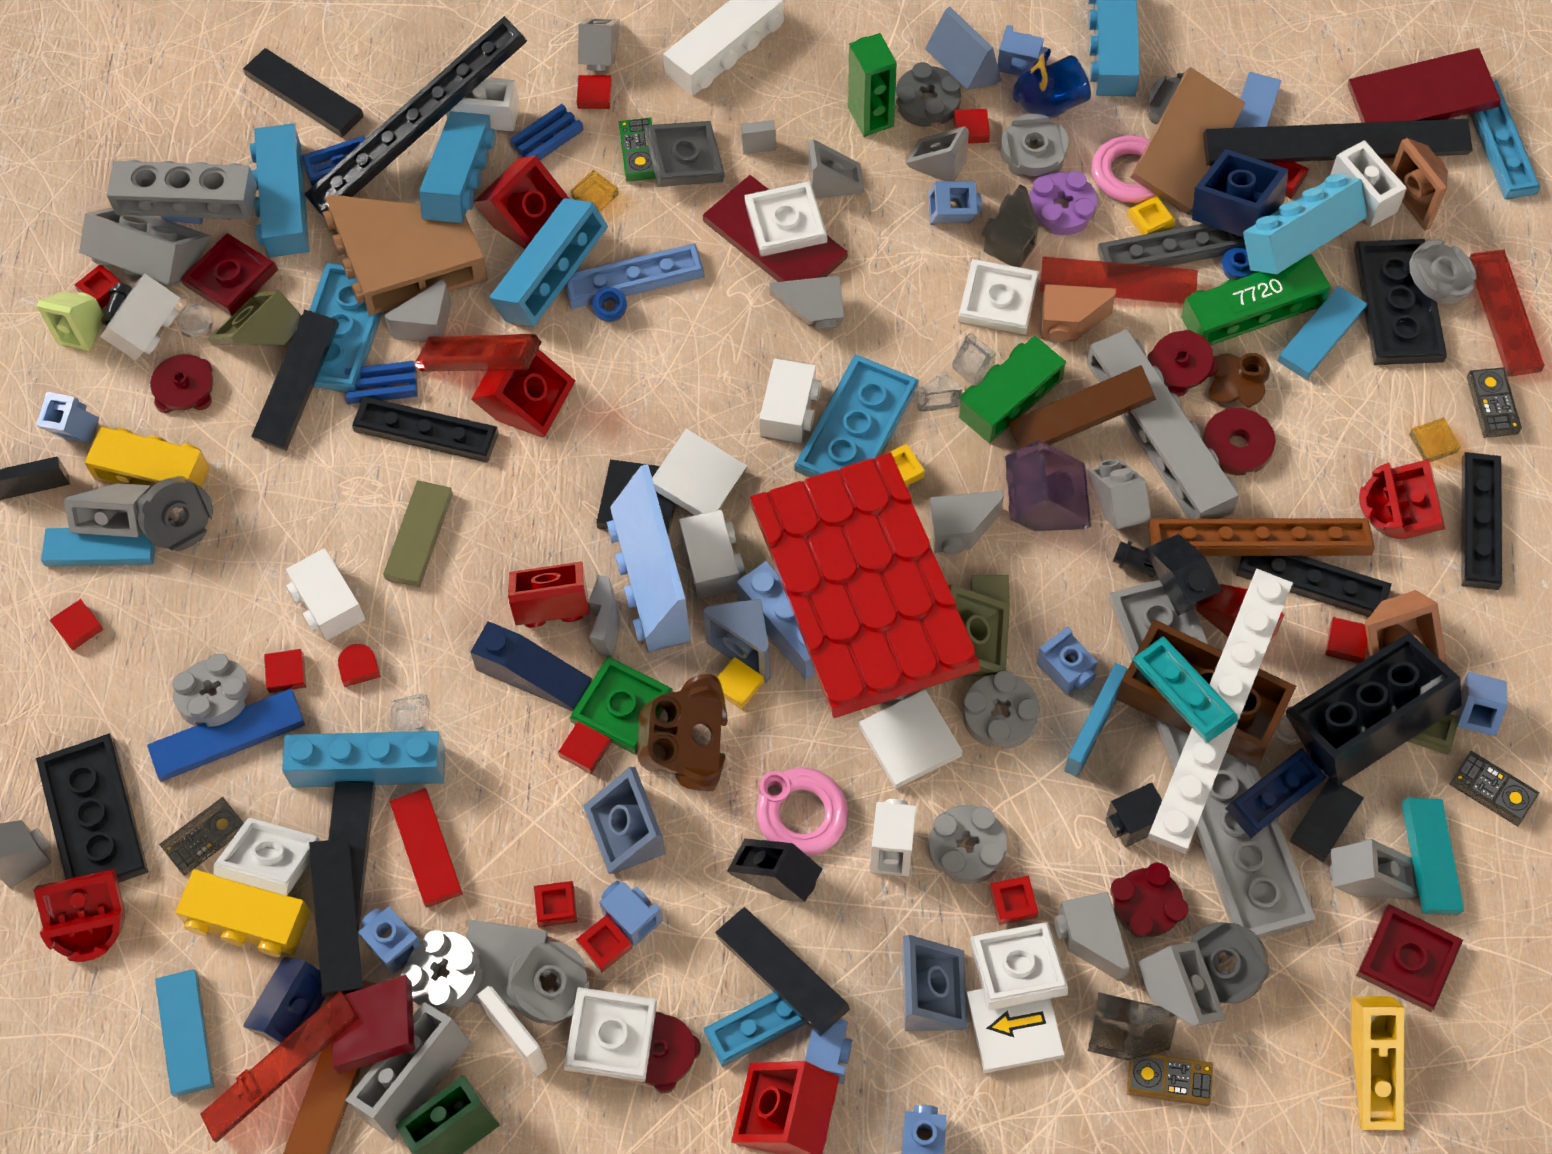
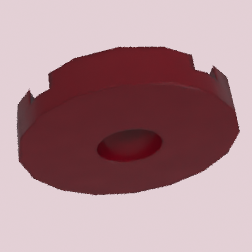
[1202,407,1276,476]

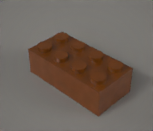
[1116,619,1297,767]

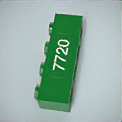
[1181,254,1331,346]

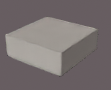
[741,120,776,154]

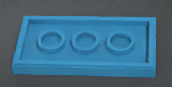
[309,263,383,392]
[794,354,919,477]

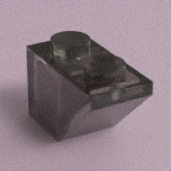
[982,184,1039,268]
[1087,992,1178,1061]

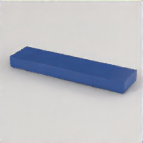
[147,689,305,782]

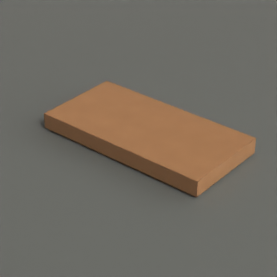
[1130,67,1245,213]

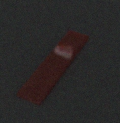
[1040,256,1198,304]
[200,991,358,1143]

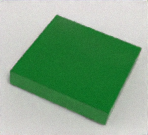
[570,656,673,755]

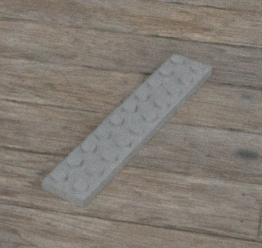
[1109,580,1316,938]

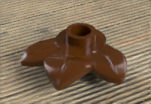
[1209,353,1270,408]

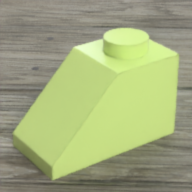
[36,291,104,351]

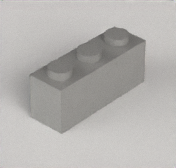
[346,1002,471,1141]

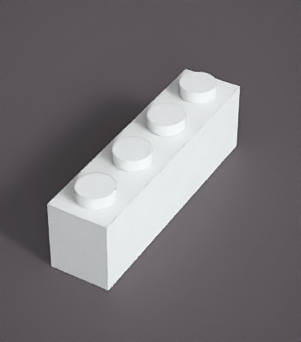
[663,0,784,97]

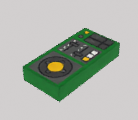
[618,117,656,182]

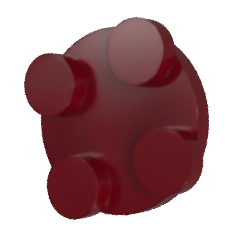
[1147,330,1218,397]
[150,354,213,413]
[1110,862,1189,938]
[643,1012,701,1093]

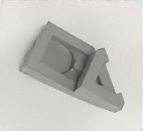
[588,575,620,657]

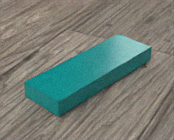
[1132,636,1238,744]
[1401,797,1464,915]

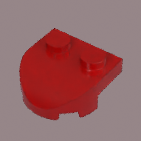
[1359,459,1446,539]
[33,869,125,962]

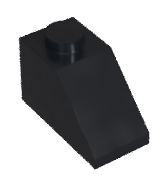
[1145,534,1222,616]
[727,838,823,902]

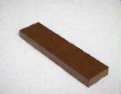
[1008,365,1156,456]

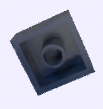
[1192,149,1289,238]

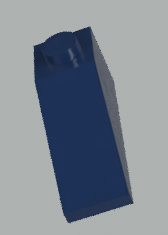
[470,621,592,711]

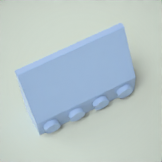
[606,464,691,652]

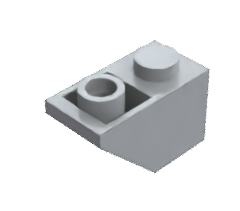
[1088,459,1151,530]

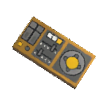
[1126,1051,1213,1106]

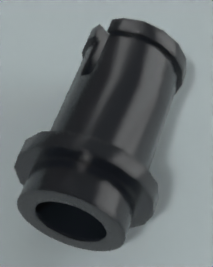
[101,283,132,326]
[1113,541,1156,578]

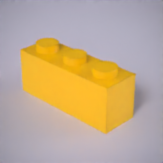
[84,426,209,487]
[175,869,311,957]

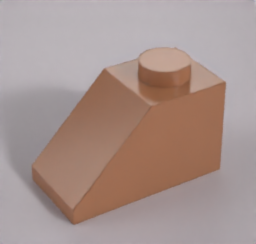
[1041,284,1116,342]

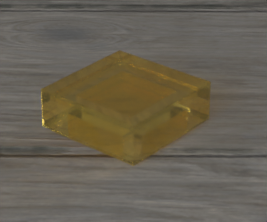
[570,170,619,212]
[1409,417,1461,462]

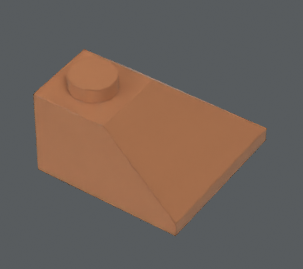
[1391,138,1448,231]
[1365,590,1447,665]

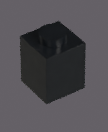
[1105,782,1162,848]

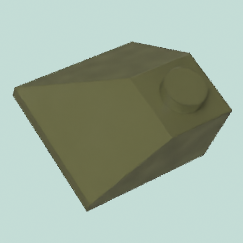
[207,290,302,346]
[948,584,1010,676]

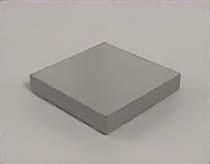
[466,920,548,1009]

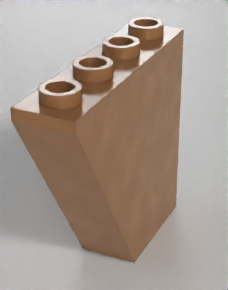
[323,195,488,316]

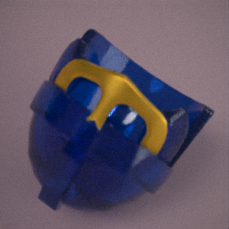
[1012,49,1091,118]

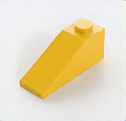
[1351,996,1404,1130]

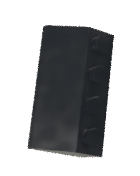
[1286,632,1462,786]

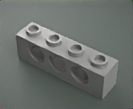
[107,160,257,220]

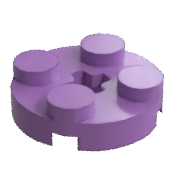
[1028,171,1097,235]

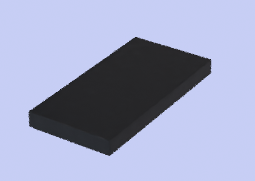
[1354,239,1447,365]
[36,733,149,883]

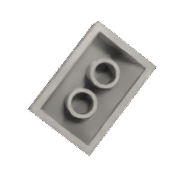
[79,208,211,287]

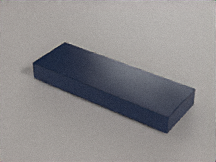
[1225,748,1327,839]

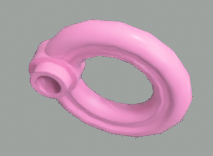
[1091,135,1158,203]
[756,767,849,856]

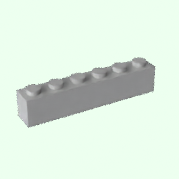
[1087,329,1239,519]

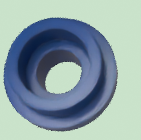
[1221,248,1255,280]
[592,287,627,322]

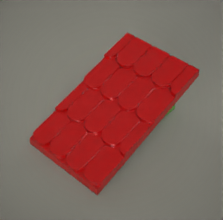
[750,452,980,718]

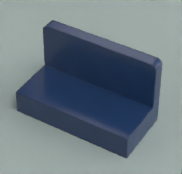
[243,957,326,1052]

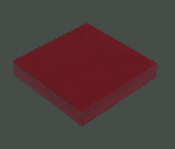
[180,233,278,316]
[1356,904,1463,1012]
[332,975,415,1074]

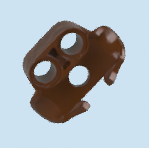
[637,674,728,792]

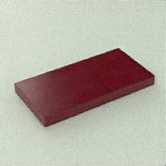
[1348,48,1501,123]
[703,175,848,282]

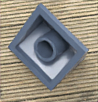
[925,7,1001,90]
[703,599,770,683]
[583,767,666,874]
[902,935,968,1031]

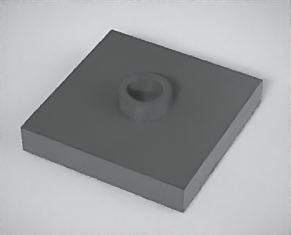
[644,121,725,187]

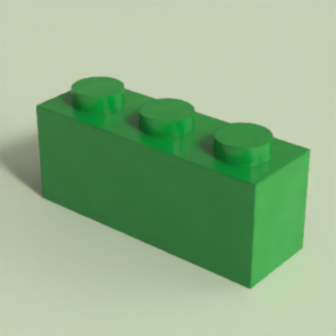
[848,33,897,137]
[959,336,1066,444]

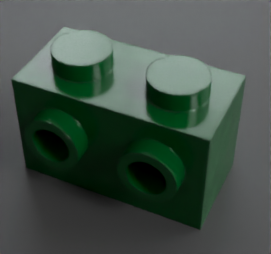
[395,1075,500,1154]

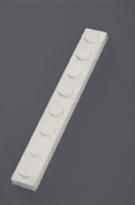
[1147,569,1293,854]

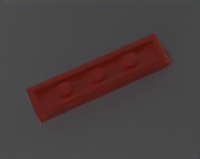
[1469,249,1545,377]
[415,334,542,372]

